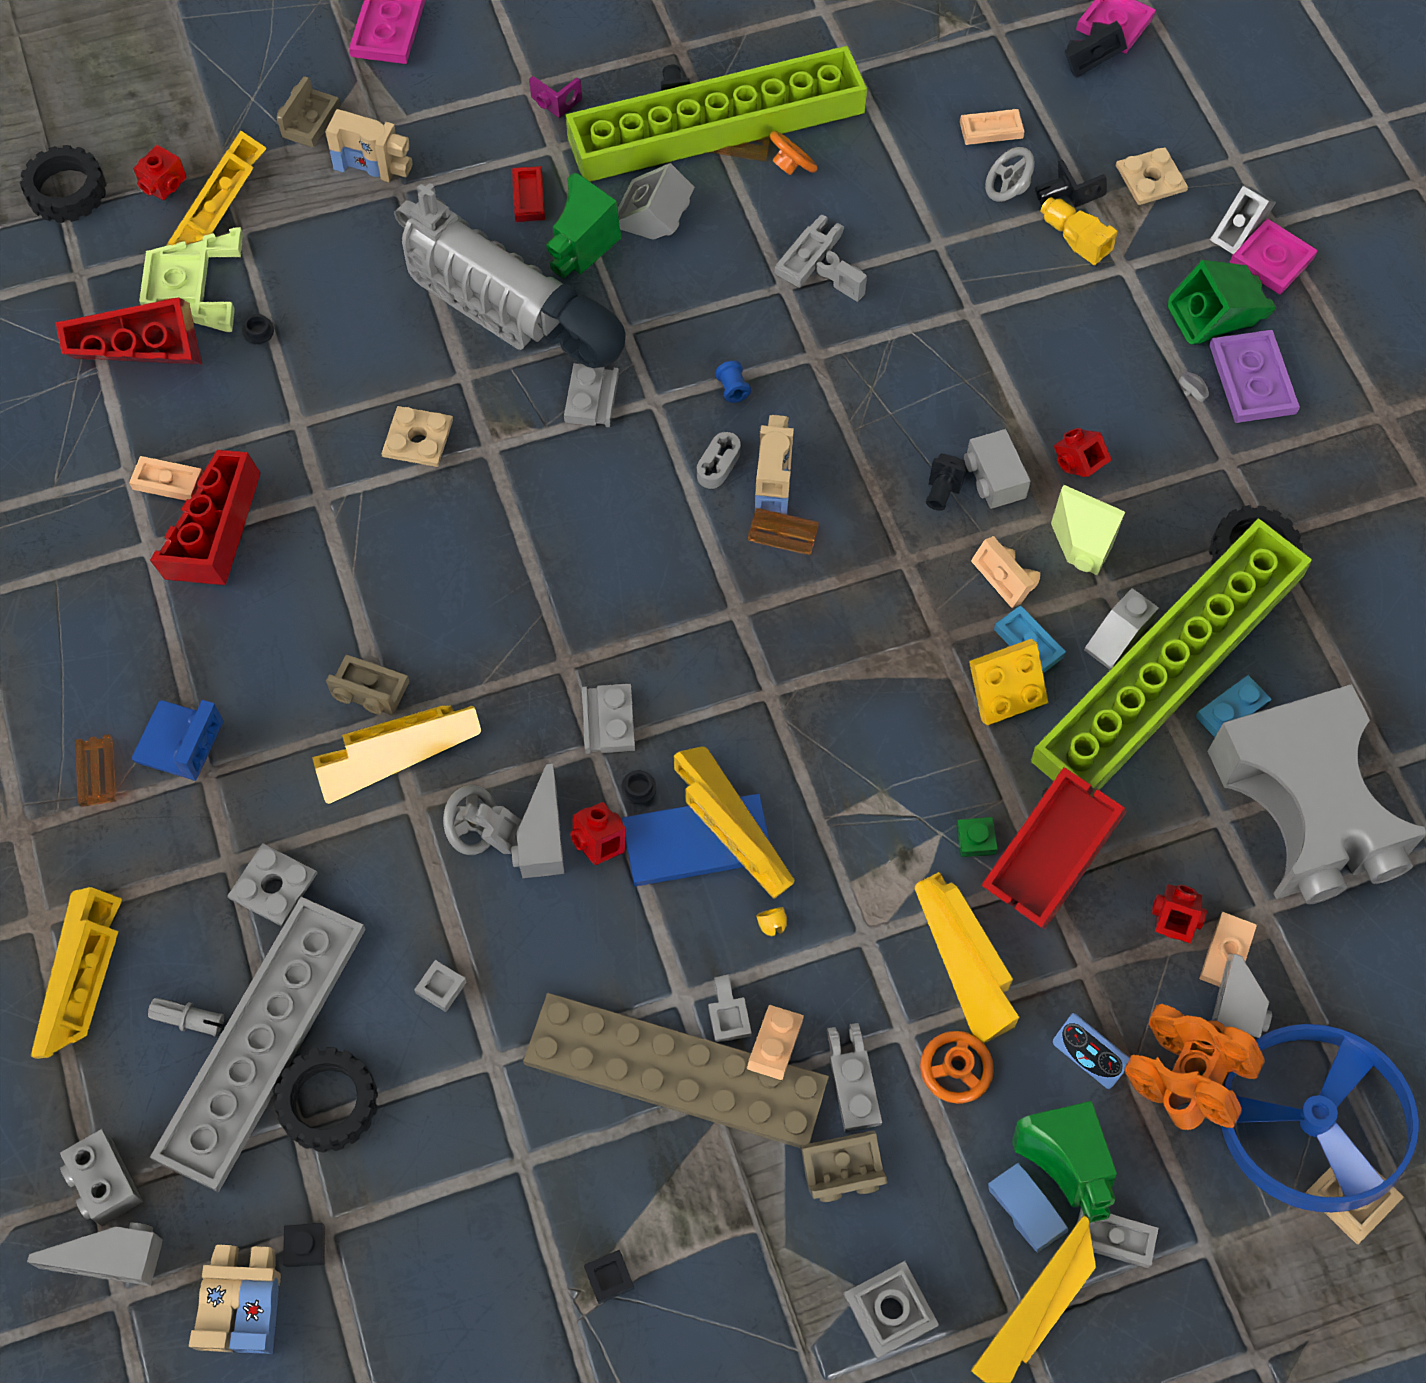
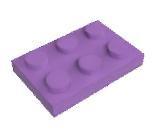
[1209,330,1300,423]

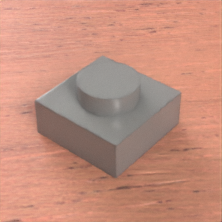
[414,960,467,1012]

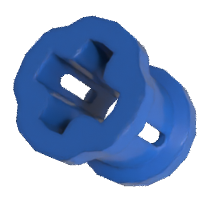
[715,361,752,403]

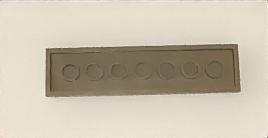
[523,993,829,1148]

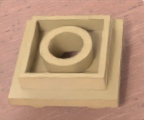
[1116,147,1188,205]
[381,406,453,467]
[1305,1166,1404,1245]

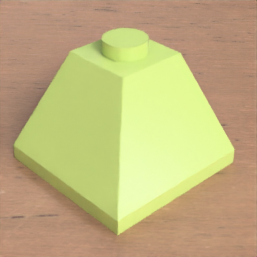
[1051,485,1125,576]

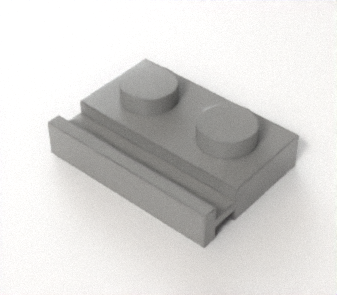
[564,363,619,427]
[582,684,635,754]

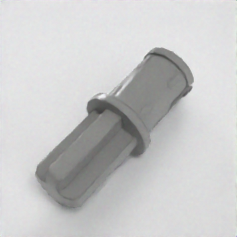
[148,998,224,1037]

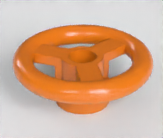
[770,131,818,175]
[920,1031,994,1104]

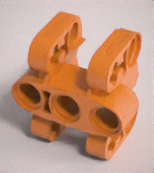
[1124,1004,1265,1130]

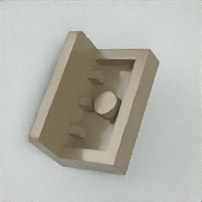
[277,76,341,148]
[326,654,410,716]
[800,1130,888,1202]

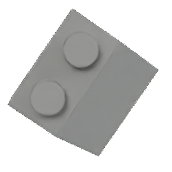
[618,163,695,240]

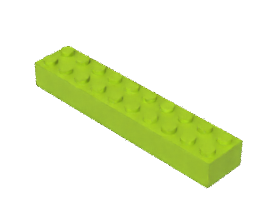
[565,46,867,182]
[1031,518,1312,797]

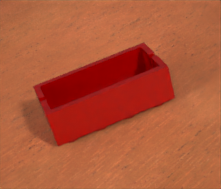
[981,767,1127,929]

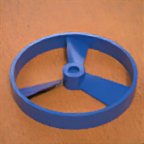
[1221,1024,1419,1213]

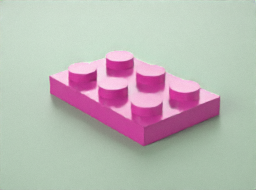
[349,0,426,64]

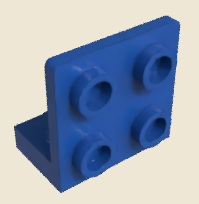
[132,700,224,781]

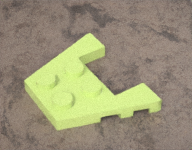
[139,227,243,332]

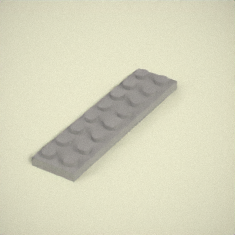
[150,897,366,1192]

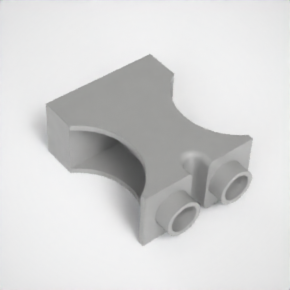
[1207,684,1426,904]

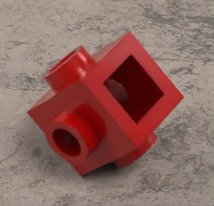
[133,145,187,201]
[1053,428,1112,477]
[570,802,626,866]
[1151,884,1207,943]

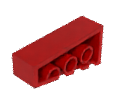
[55,297,202,365]
[150,450,261,585]

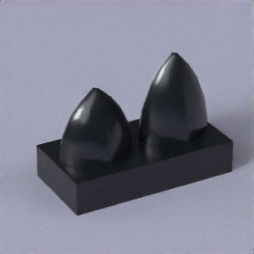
[1065,20,1127,78]

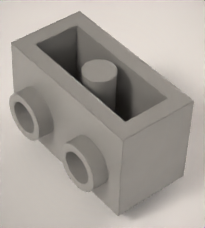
[964,429,1031,509]
[60,1129,143,1226]

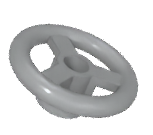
[985,147,1035,202]
[443,785,497,855]

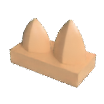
[971,536,1040,608]

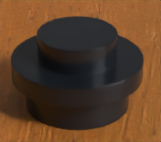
[242,314,274,344]
[621,770,656,805]

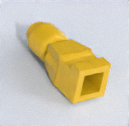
[1040,197,1118,266]

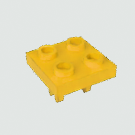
[969,638,1048,726]

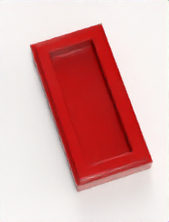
[512,166,545,222]

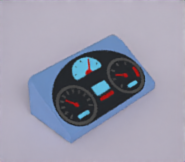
[1052,1013,1130,1089]

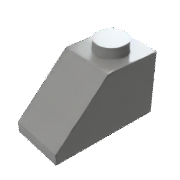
[1210,186,1276,254]
[1084,588,1159,670]
[1212,954,1272,1038]

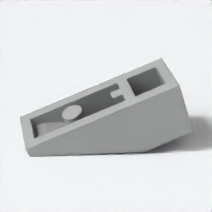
[511,764,565,879]
[27,1223,163,1286]

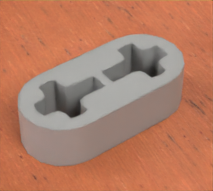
[697,432,741,489]

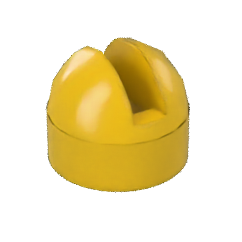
[756,907,787,937]

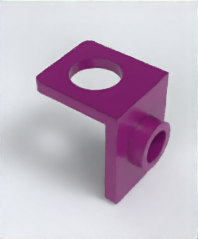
[529,76,582,118]

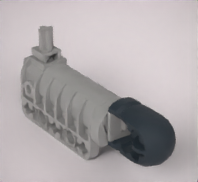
[394,183,626,368]

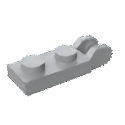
[774,214,844,288]
[827,1023,882,1132]

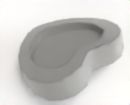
[1179,372,1209,402]

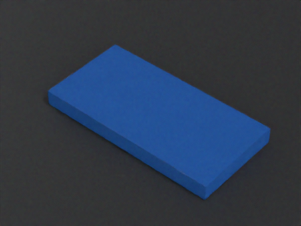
[622,793,770,887]

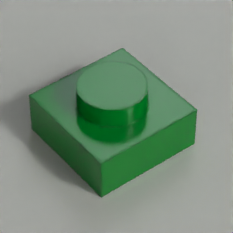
[956,817,998,857]

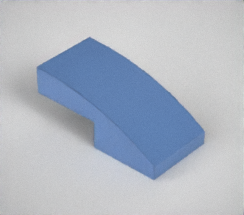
[988,1163,1068,1253]

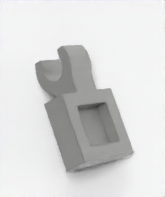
[816,251,867,302]
[463,803,522,854]
[708,975,752,1043]

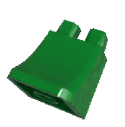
[546,172,621,279]
[1168,260,1276,345]
[1012,1101,1117,1223]

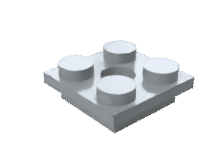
[227,843,317,927]
[843,1261,939,1359]

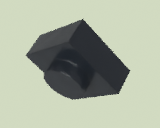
[283,1223,325,1267]
[584,1250,634,1304]

